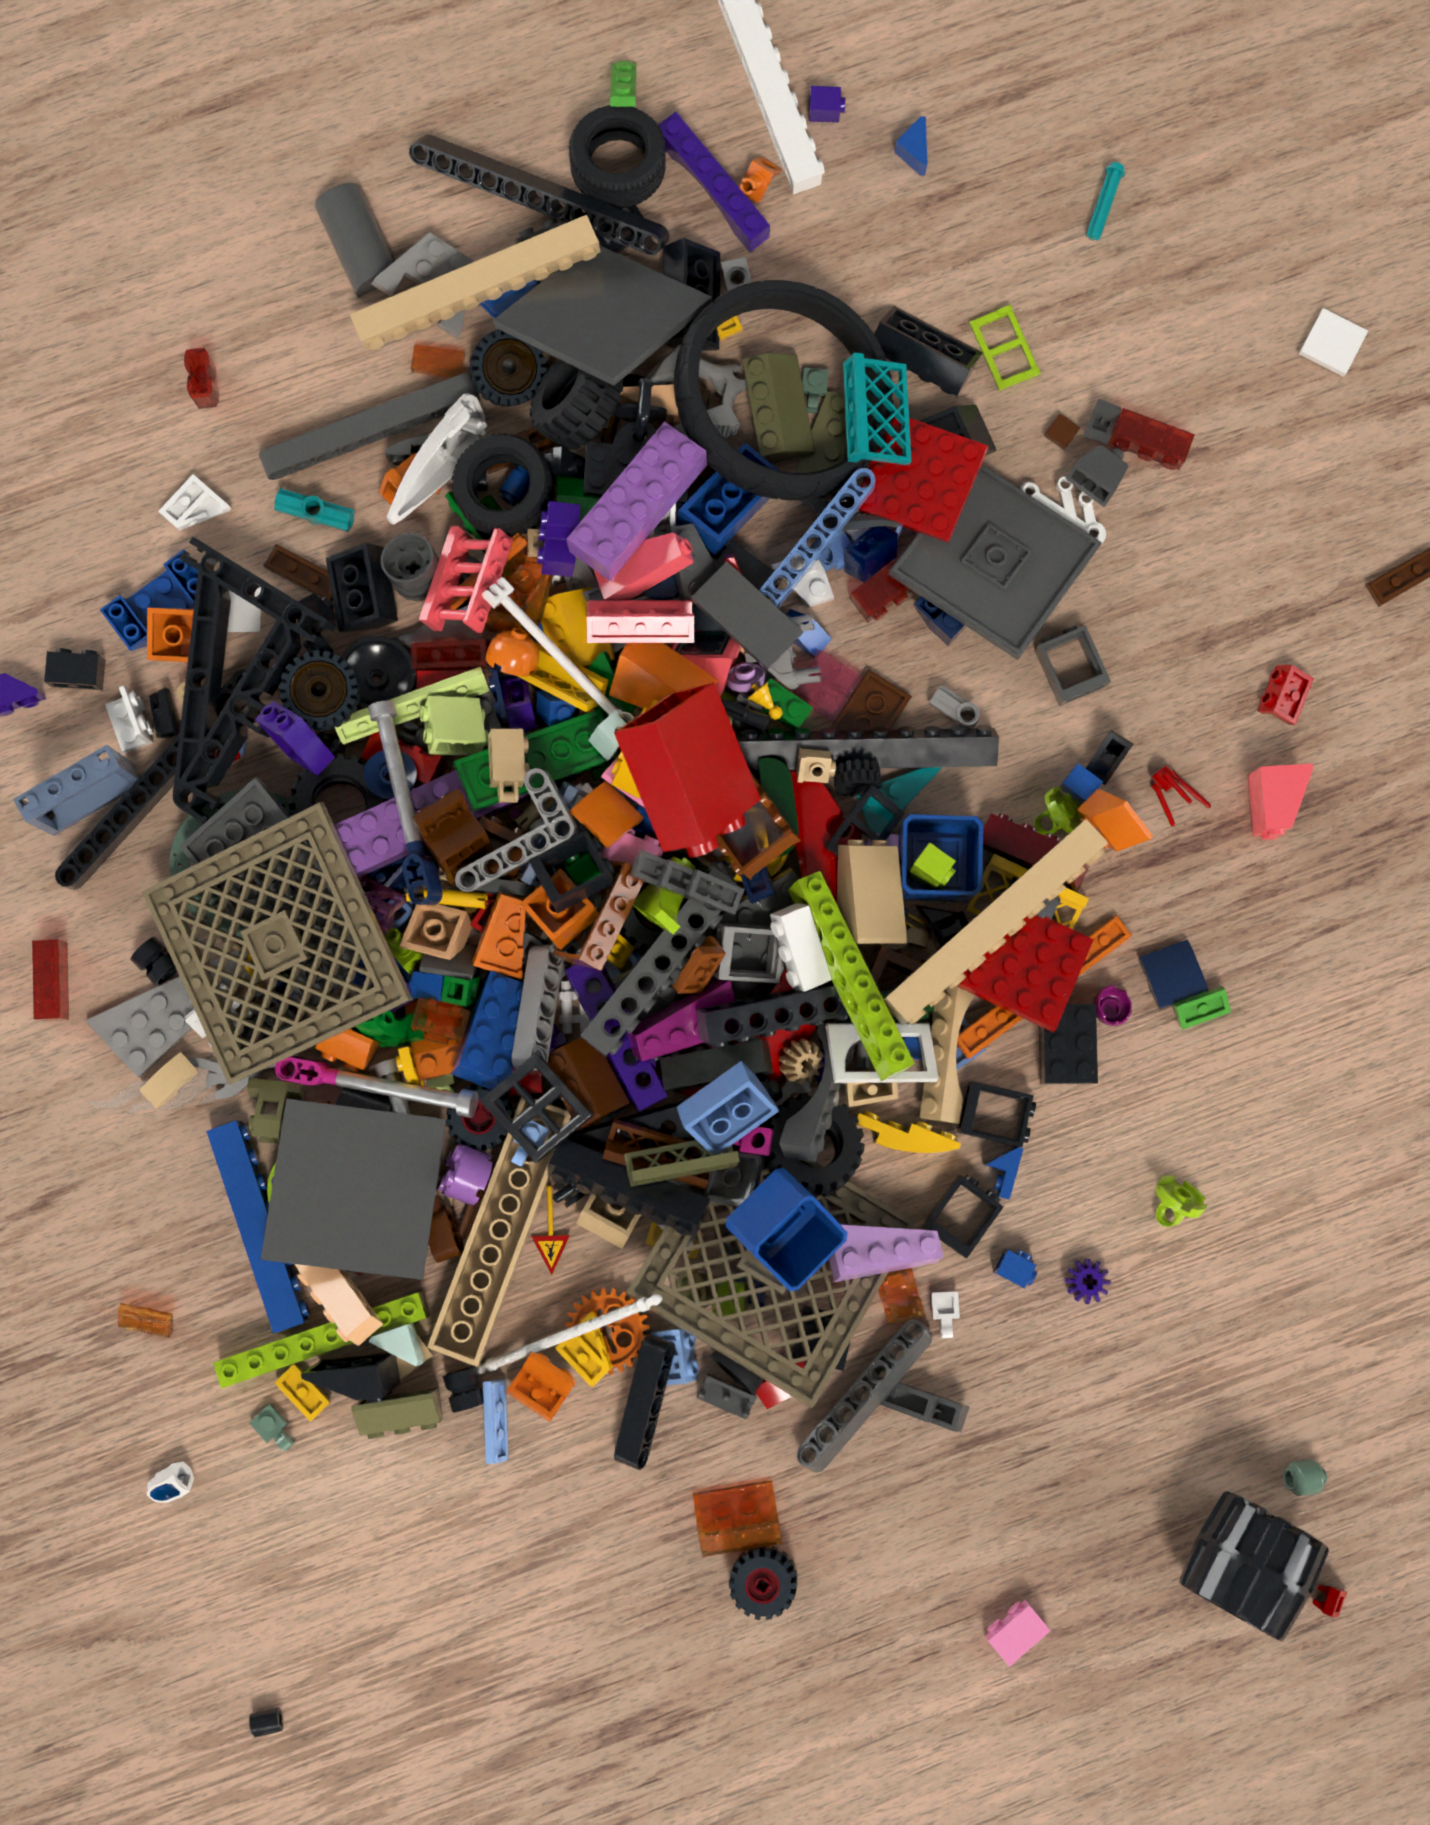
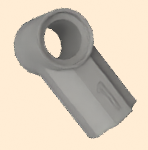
[929,685,980,728]

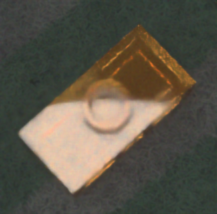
[118,1303,173,1338]

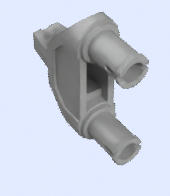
[745,614,822,690]

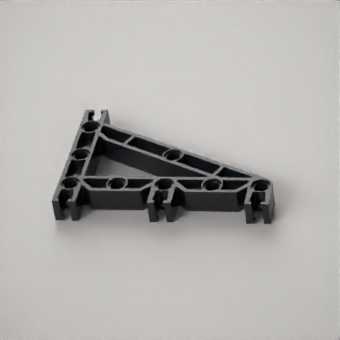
[173,536,337,824]

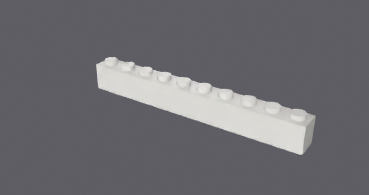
[718,0,825,194]

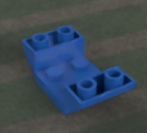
[100,549,198,651]

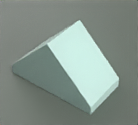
[369,1323,425,1366]

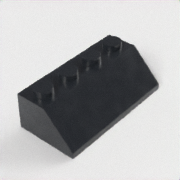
[663,238,720,351]
[874,306,982,396]

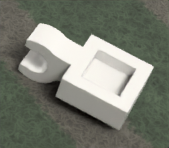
[931,1291,960,1338]

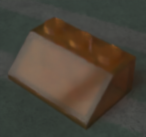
[693,1480,782,1557]

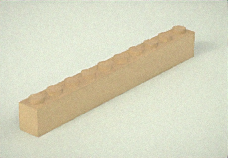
[349,215,600,351]

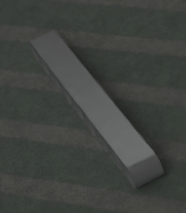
[259,373,480,480]

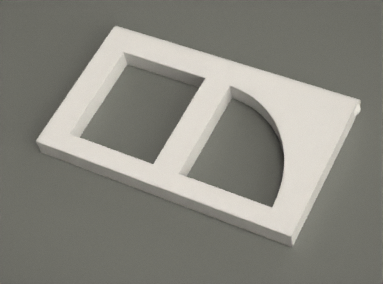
[825,1023,939,1083]

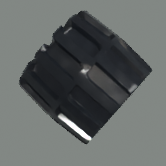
[1179,1491,1329,1642]

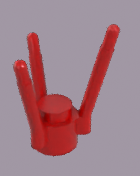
[1151,765,1211,827]

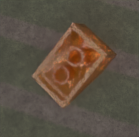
[485,553,554,637]

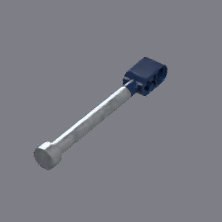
[368,700,443,906]

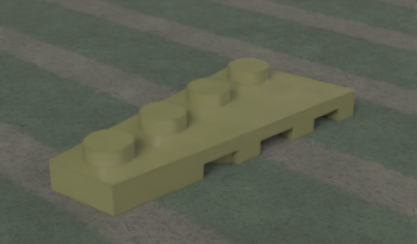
[795,391,847,495]

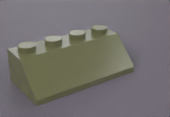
[743,353,815,464]

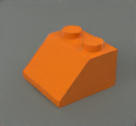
[147,608,194,662]
[1076,789,1153,852]
[316,1029,379,1073]

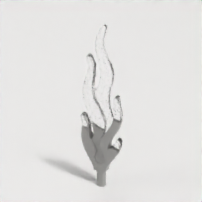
[89,1052,276,1115]

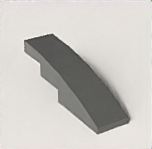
[630,850,744,915]

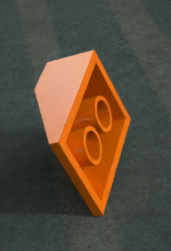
[404,999,465,1081]

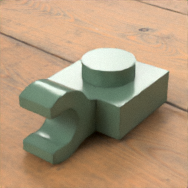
[802,367,829,414]
[249,1404,295,1452]

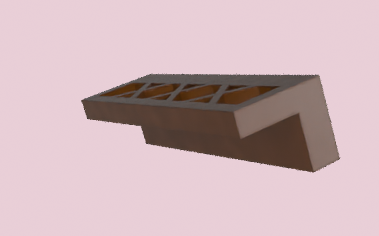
[602,1119,710,1189]

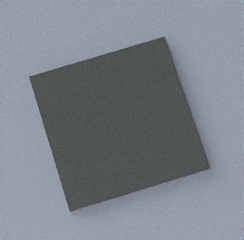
[493,245,712,386]
[888,465,1102,660]
[261,1099,446,1280]

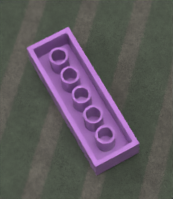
[567,422,707,581]

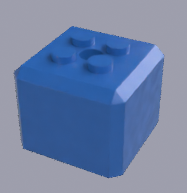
[898,814,983,902]
[726,1168,848,1291]

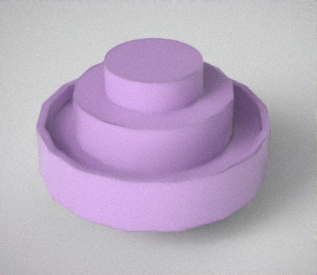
[727,663,765,694]

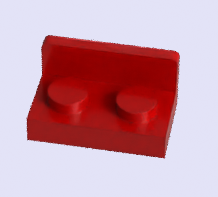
[1258,665,1314,725]

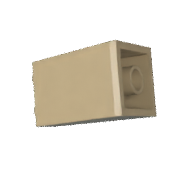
[837,840,907,944]

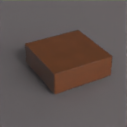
[1044,413,1080,450]

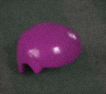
[1093,985,1132,1027]

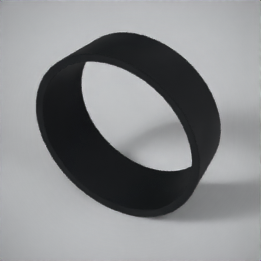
[710,1350,764,1395]

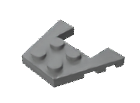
[371,232,473,339]

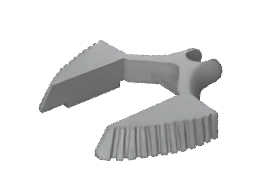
[646,344,748,438]

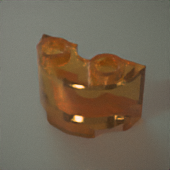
[411,998,470,1045]
[878,1268,926,1325]

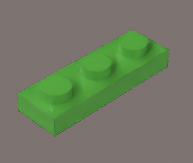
[610,60,637,107]

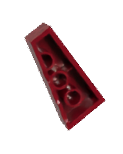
[983,813,1089,892]

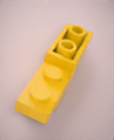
[856,1111,961,1153]

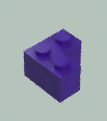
[537,501,580,577]

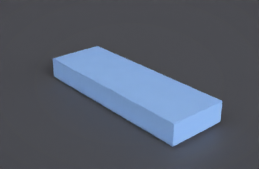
[483,1379,508,1464]

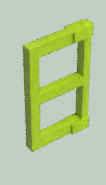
[969,305,1041,391]

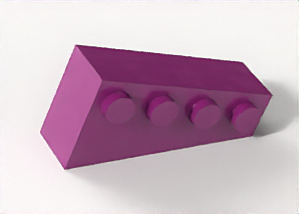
[628,977,735,1061]

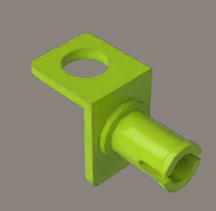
[384,928,424,976]

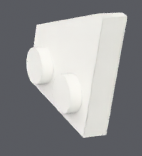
[158,474,231,531]
[771,557,834,608]

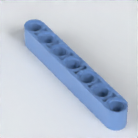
[759,468,875,608]

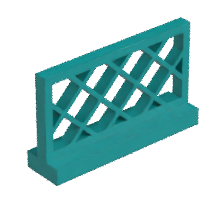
[843,352,911,465]

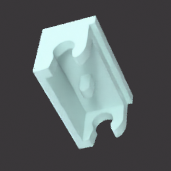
[588,709,626,761]

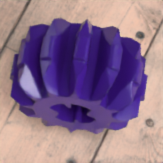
[1064,1258,1111,1304]

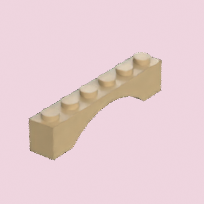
[920,986,975,1124]

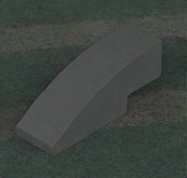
[880,1382,969,1432]

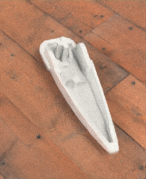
[387,393,487,525]

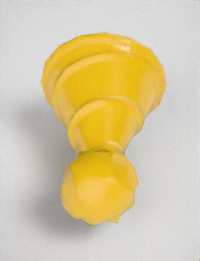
[747,682,783,720]

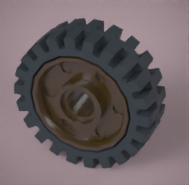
[469,329,547,407]
[279,650,360,731]

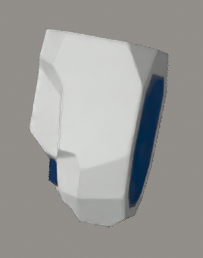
[147,1461,194,1503]

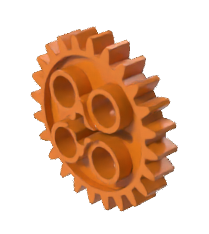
[564,1287,650,1375]

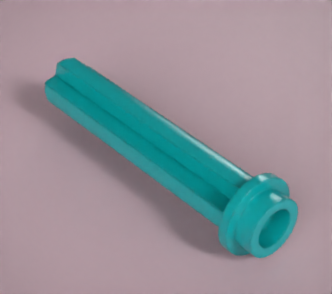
[1086,162,1126,241]

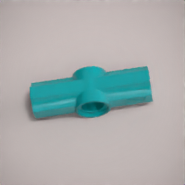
[274,488,355,532]

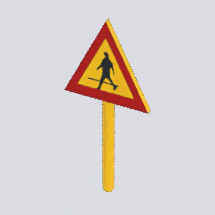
[531,1185,570,1275]

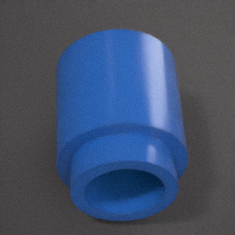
[499,465,530,505]

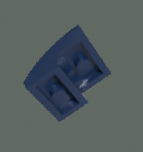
[1139,940,1208,1010]

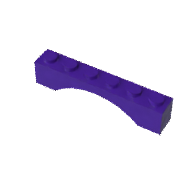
[658,112,770,253]

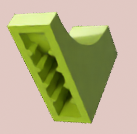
[633,856,696,935]

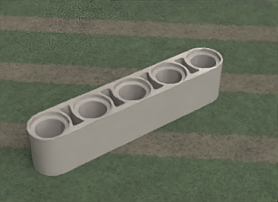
[512,944,563,1071]

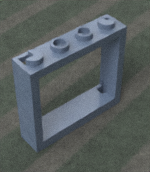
[13,745,140,836]

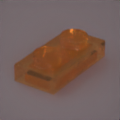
[411,344,465,378]

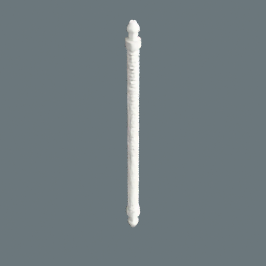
[477,1294,662,1374]

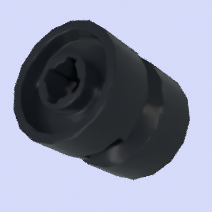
[130,937,177,986]
[443,1366,484,1413]

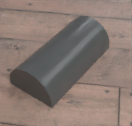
[315,183,395,297]

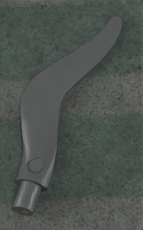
[800,497,900,531]
[390,620,492,649]

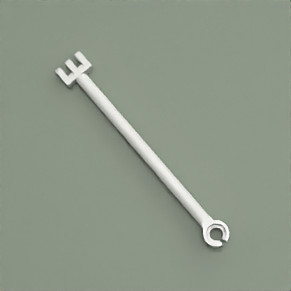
[482,577,634,731]

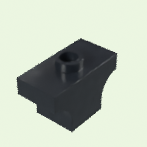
[544,446,585,485]

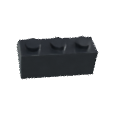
[326,543,398,632]

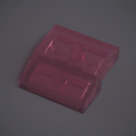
[792,650,863,723]

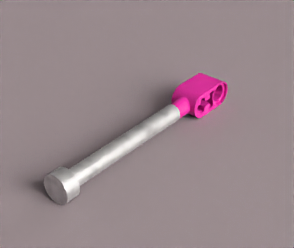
[275,1057,478,1118]

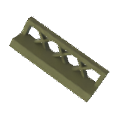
[624,1140,740,1187]

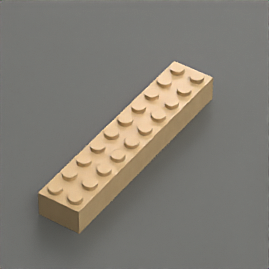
[884,819,1108,1026]
[427,1097,572,1367]

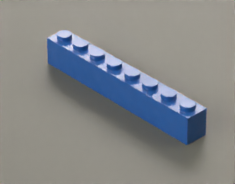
[206,1120,310,1334]

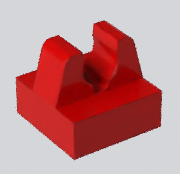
[1312,1585,1347,1617]

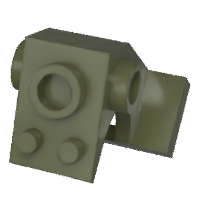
[247,1078,304,1144]

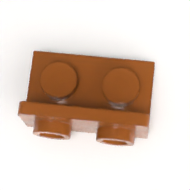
[673,936,726,994]

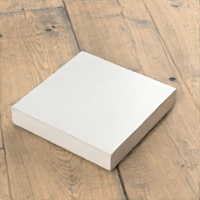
[1299,308,1368,377]

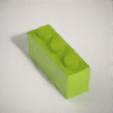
[908,842,956,890]

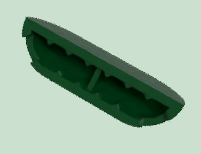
[758,758,799,858]

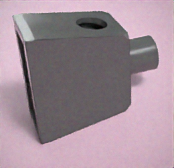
[1066,445,1128,508]

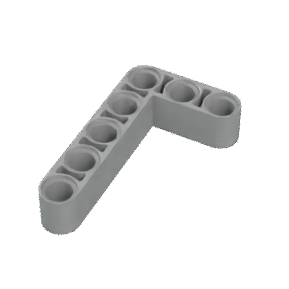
[455,768,577,892]

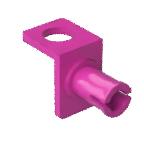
[732,1127,773,1156]

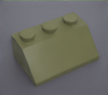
[351,1387,443,1439]

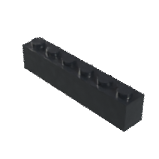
[548,1139,710,1237]

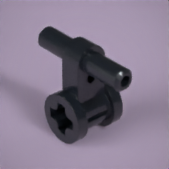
[552,1182,586,1208]

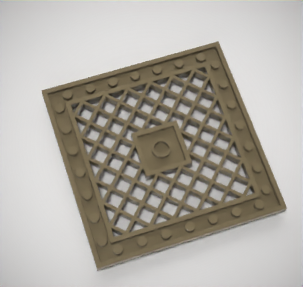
[142,802,413,1085]
[626,1140,916,1408]

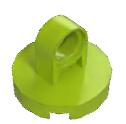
[1034,787,1082,836]
[1155,1175,1207,1227]

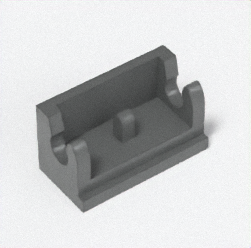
[697,1373,757,1419]

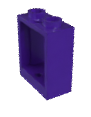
[255,701,335,776]

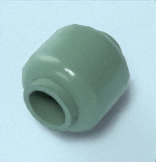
[1284,1459,1327,1496]

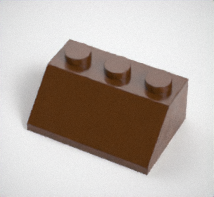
[547,1038,631,1129]

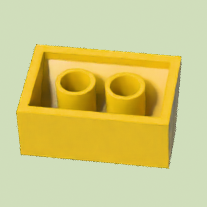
[535,587,616,669]

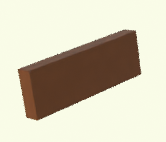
[263,544,333,603]
[1365,548,1430,607]

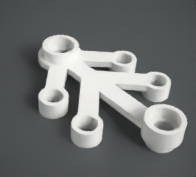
[1020,476,1106,543]

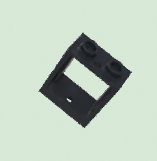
[528,830,615,914]
[958,1081,1036,1147]
[921,1174,1004,1259]

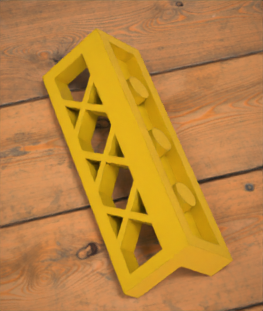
[501,642,609,712]

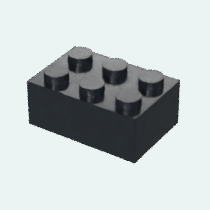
[1039,1004,1098,1085]

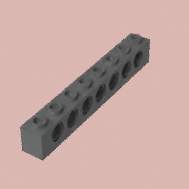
[580,867,740,1057]

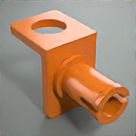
[739,156,782,203]

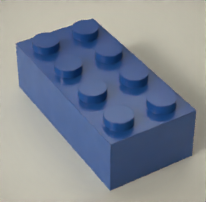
[676,442,780,555]
[451,970,524,1090]

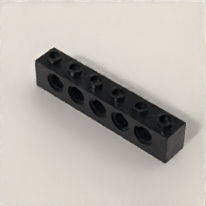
[696,980,849,1048]

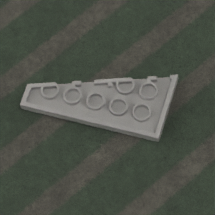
[85,950,249,1078]

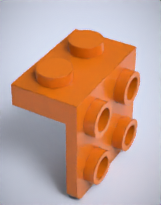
[506,1352,576,1422]

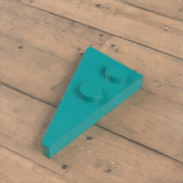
[855,767,942,834]

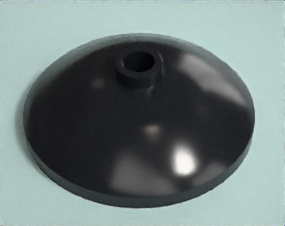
[341,636,416,709]

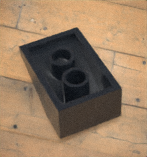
[301,1353,401,1403]

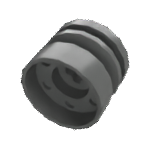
[381,533,439,601]

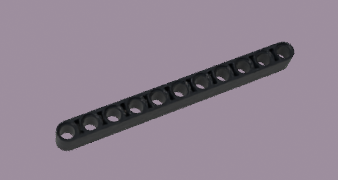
[409,134,669,255]
[55,669,247,890]

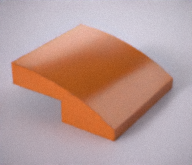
[569,781,644,848]

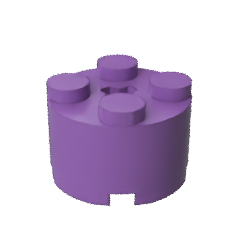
[437,1144,492,1205]

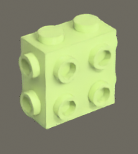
[420,695,489,756]

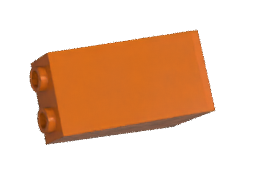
[609,643,719,708]

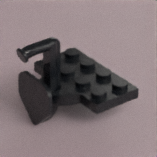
[583,378,688,505]

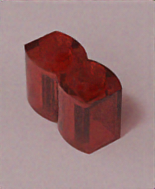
[184,347,219,409]

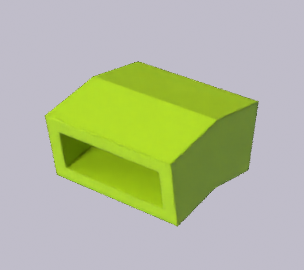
[712,1281,745,1316]

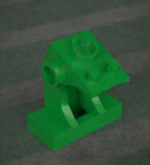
[355,1011,425,1049]

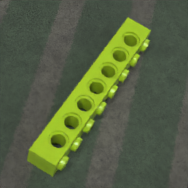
[788,871,915,1081]
[213,1291,430,1389]

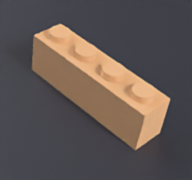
[294,1264,383,1346]

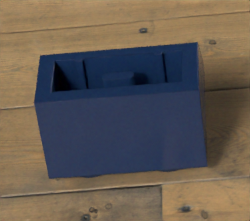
[913,597,967,646]

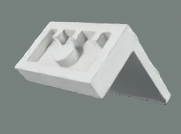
[105,685,154,754]

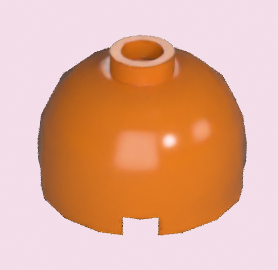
[486,628,539,676]

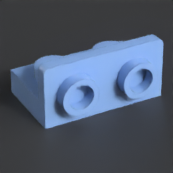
[651,1328,699,1385]

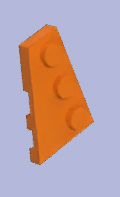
[472,891,525,980]

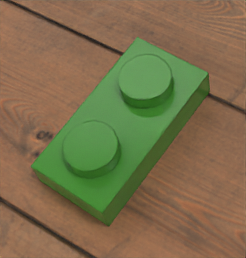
[1173,986,1231,1030]

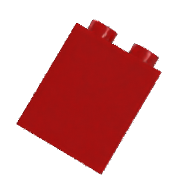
[614,682,761,857]

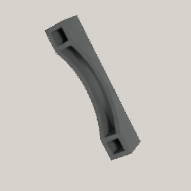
[779,1017,854,1162]

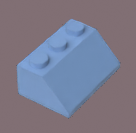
[677,1061,779,1156]

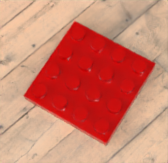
[852,417,988,543]
[957,894,1094,1032]

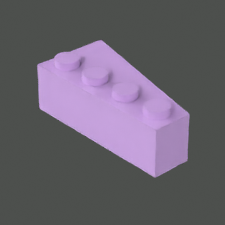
[829,1225,943,1282]

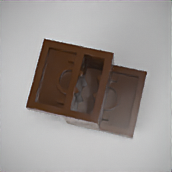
[412,788,493,885]
[479,816,527,882]

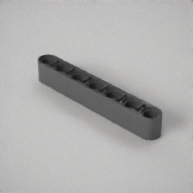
[796,1319,932,1473]

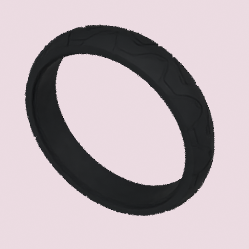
[674,280,894,500]

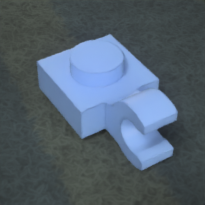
[511,1120,550,1167]

